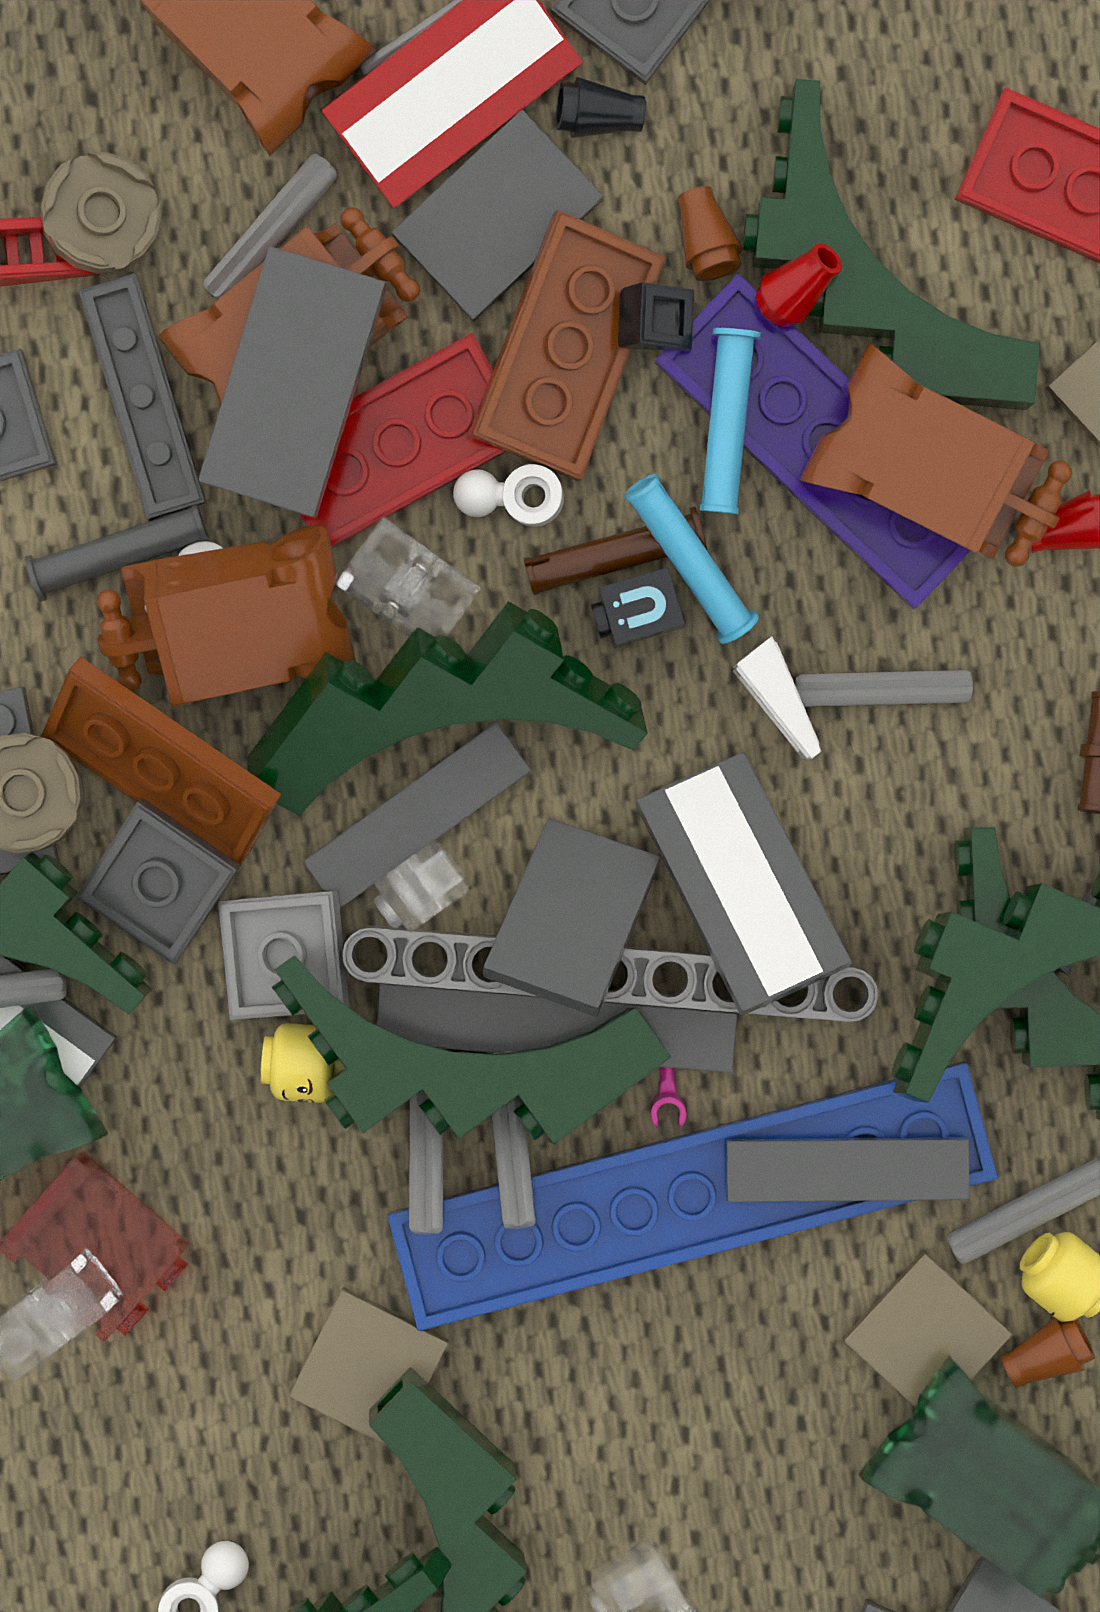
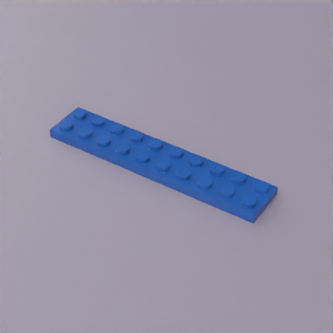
[387,1061,998,1331]

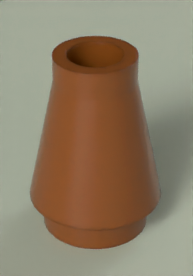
[677,186,743,281]
[1001,1318,1095,1389]

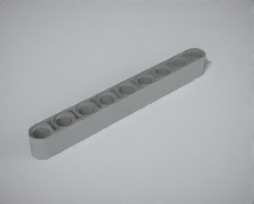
[342,925,878,1022]

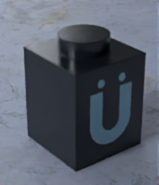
[590,567,685,648]

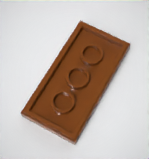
[468,210,666,481]
[41,656,282,865]

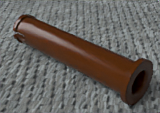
[523,506,708,595]

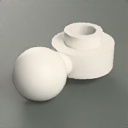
[453,464,564,527]
[158,1541,249,1612]

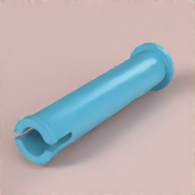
[699,328,761,514]
[624,474,759,644]

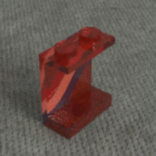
[0,1150,190,1342]

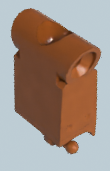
[139,0,376,157]
[158,207,420,406]
[799,342,1072,567]
[97,525,356,706]

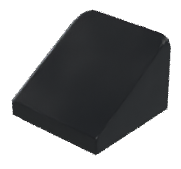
[618,282,694,351]

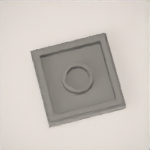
[218,890,350,1020]

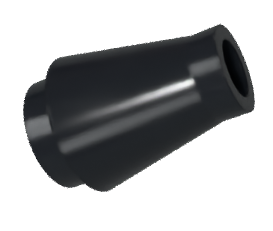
[556,77,646,138]

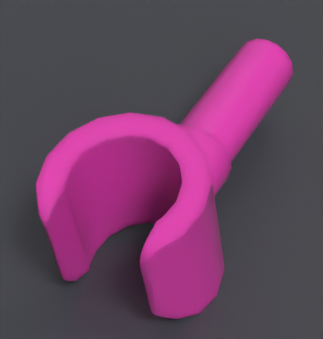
[650,1067,686,1127]

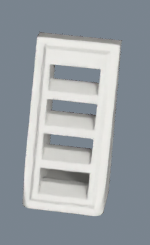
[733,636,821,760]

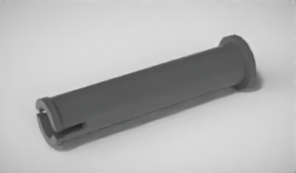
[25,504,209,602]

